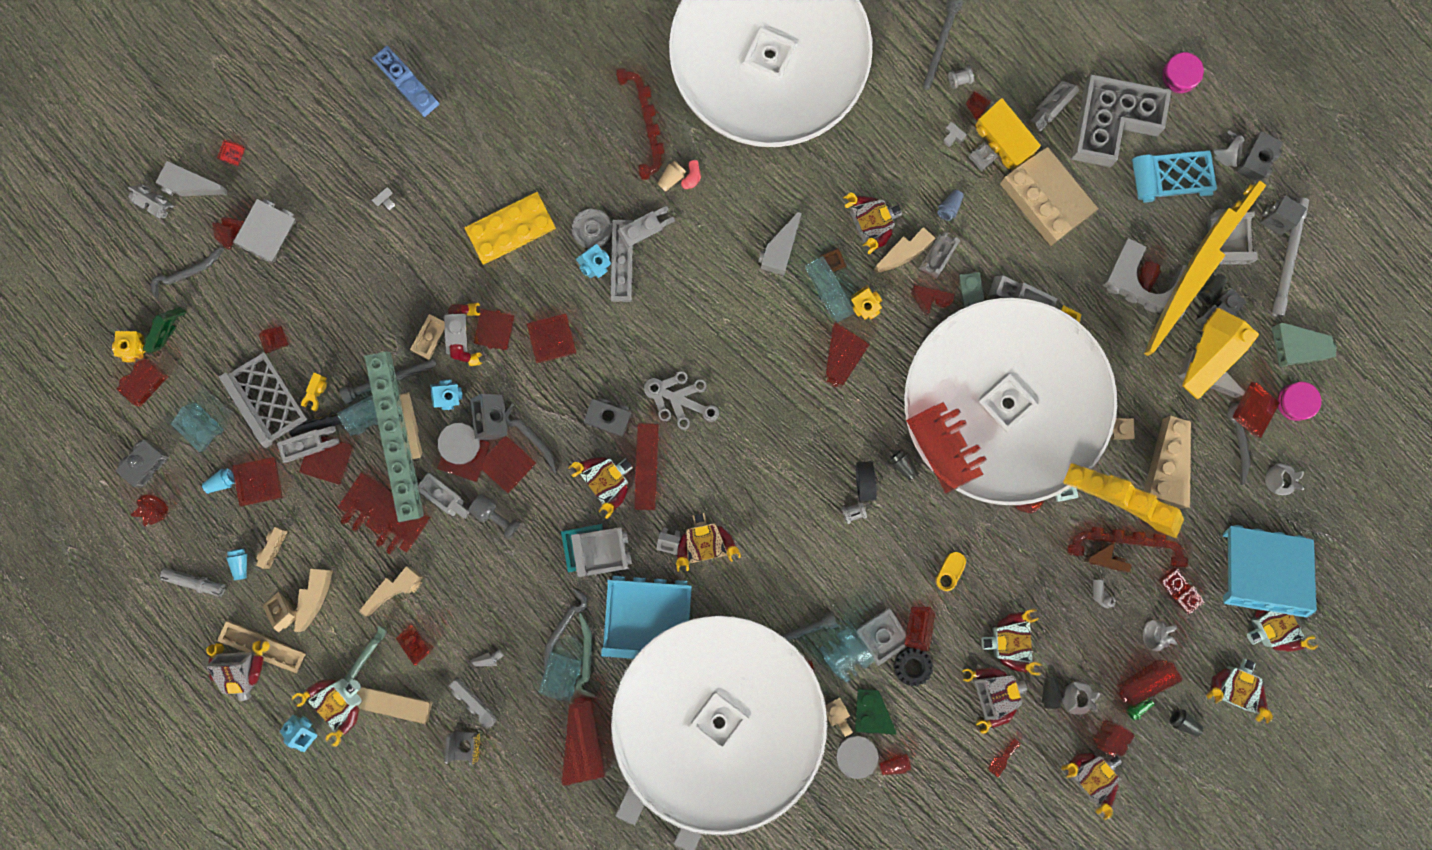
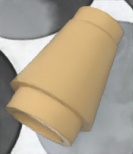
[657,161,686,191]

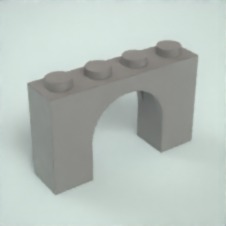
[1102,238,1187,320]
[616,786,702,850]

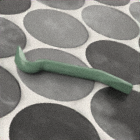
[576,612,596,697]
[344,626,387,682]

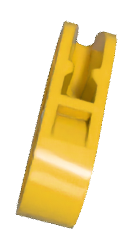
[935,552,966,591]

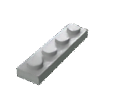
[611,220,633,302]

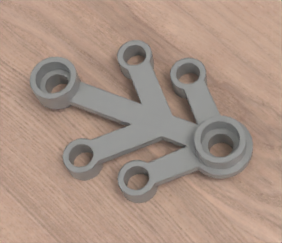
[644,371,719,430]

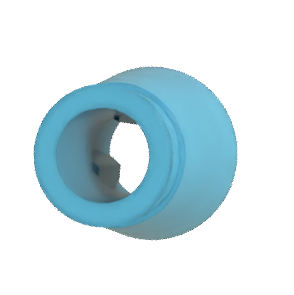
[202,468,236,494]
[226,548,247,580]

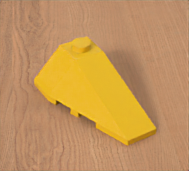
[1182,308,1259,399]

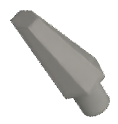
[470,649,504,667]

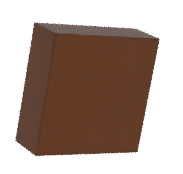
[820,248,846,275]

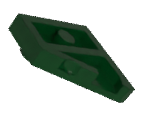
[143,307,187,353]
[855,689,896,735]

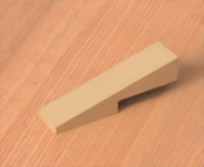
[217,620,306,673]
[356,686,433,724]

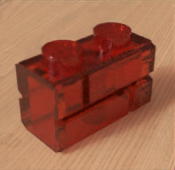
[116,358,169,407]
[1094,721,1135,757]

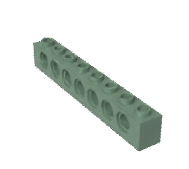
[365,352,424,522]

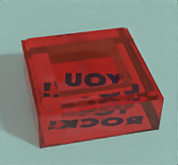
[217,140,245,166]

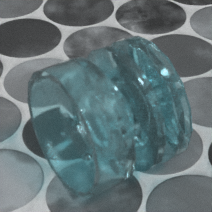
[819,626,875,683]

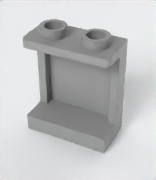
[234,199,296,264]
[1207,209,1258,265]
[571,527,632,577]

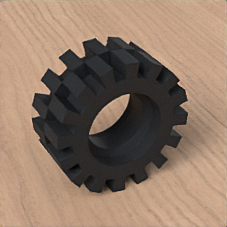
[893,647,933,687]

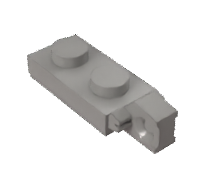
[1031,81,1080,131]
[418,472,470,519]

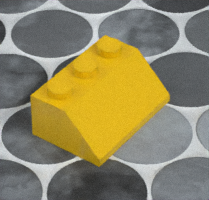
[975,98,1041,171]

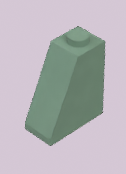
[1272,323,1337,367]

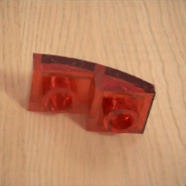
[1158,567,1205,615]

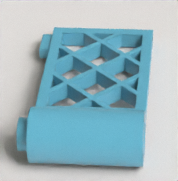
[1132,151,1217,203]

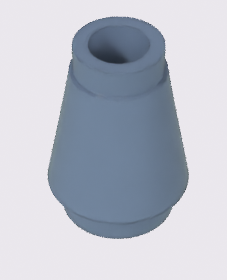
[937,190,964,221]

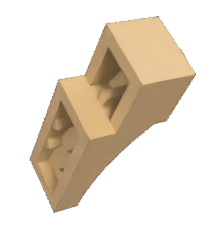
[359,566,423,616]

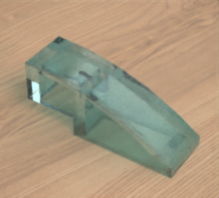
[805,256,855,323]

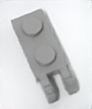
[617,206,675,248]
[277,426,340,463]
[449,679,497,728]

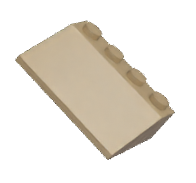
[1000,147,1098,246]

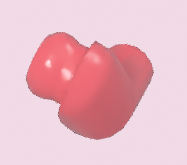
[681,160,701,189]

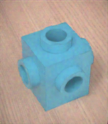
[576,244,611,278]
[430,379,462,410]
[280,715,318,752]

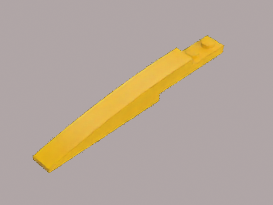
[1144,181,1266,356]

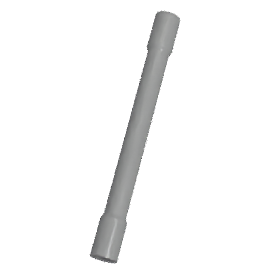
[1271,198,1310,317]

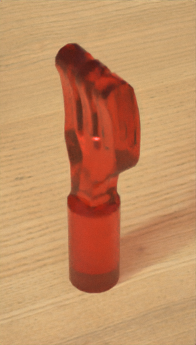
[987,738,1021,778]

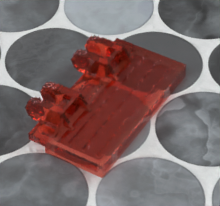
[906,402,987,494]
[338,473,431,555]

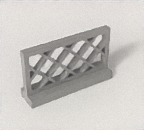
[219,352,307,448]

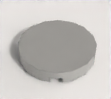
[572,209,612,249]
[438,423,480,464]
[836,735,879,779]

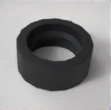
[856,461,877,502]

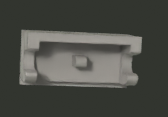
[919,232,960,279]

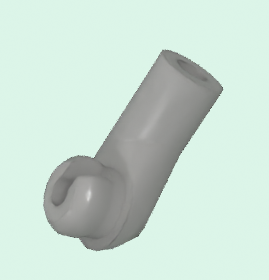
[1093,580,1116,608]

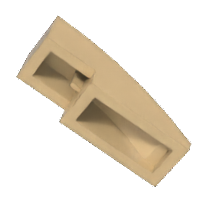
[874,227,935,273]
[399,392,422,459]
[294,569,333,632]

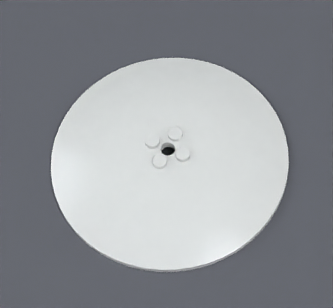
[669,0,872,147]
[904,298,1117,505]
[612,616,827,835]

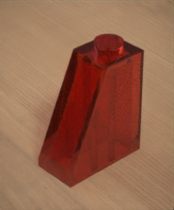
[824,322,870,388]
[1117,659,1183,705]

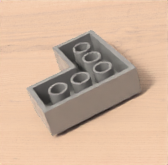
[1071,75,1171,167]

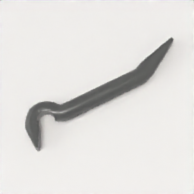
[150,247,224,298]
[1227,402,1251,485]
[505,403,557,474]
[544,588,588,669]

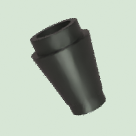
[1198,274,1227,304]
[890,449,919,481]
[1041,678,1063,709]
[1170,709,1203,737]

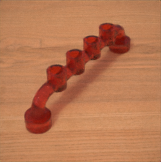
[616,68,665,181]
[1067,527,1188,567]

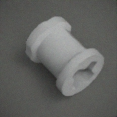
[948,66,974,89]
[841,501,867,525]

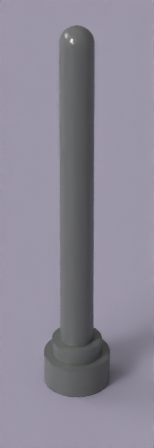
[923,0,964,90]
[339,359,437,404]
[780,611,838,641]

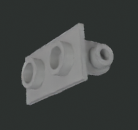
[128,184,174,219]

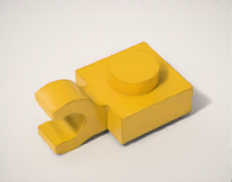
[301,373,327,411]

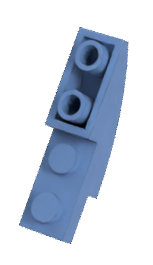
[372,46,440,117]

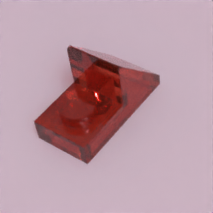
[911,285,955,317]
[396,624,434,666]

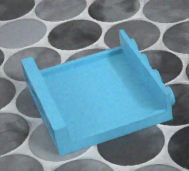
[1223,525,1316,617]
[602,576,692,659]

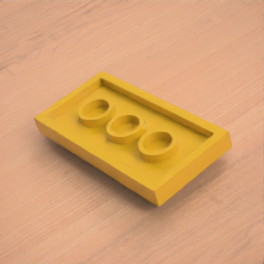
[464,192,556,265]

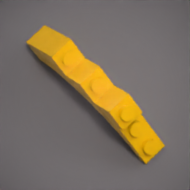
[1063,463,1184,538]

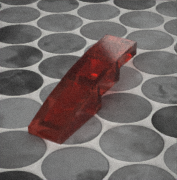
[635,423,659,510]

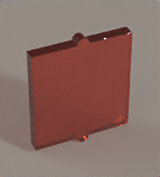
[474,309,515,351]

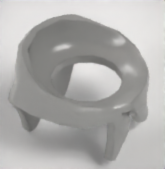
[1214,130,1245,167]
[1265,463,1304,495]
[1143,619,1177,652]
[1062,682,1100,715]

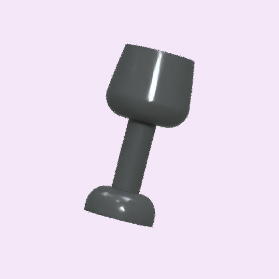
[468,494,521,540]

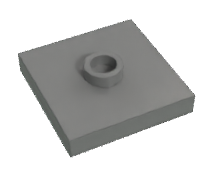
[854,607,913,666]

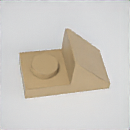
[263,592,297,632]

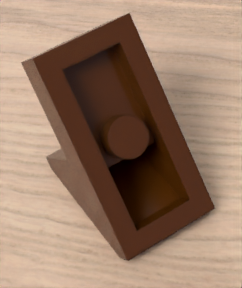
[1084,543,1132,573]

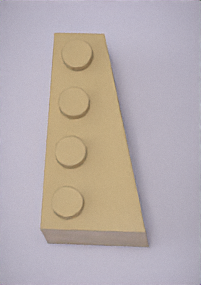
[1144,416,1191,509]

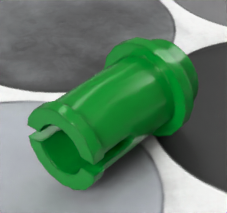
[1126,695,1154,720]

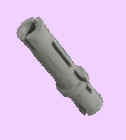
[160,567,225,597]

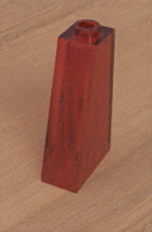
[562,696,606,786]

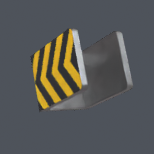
[445,731,480,765]

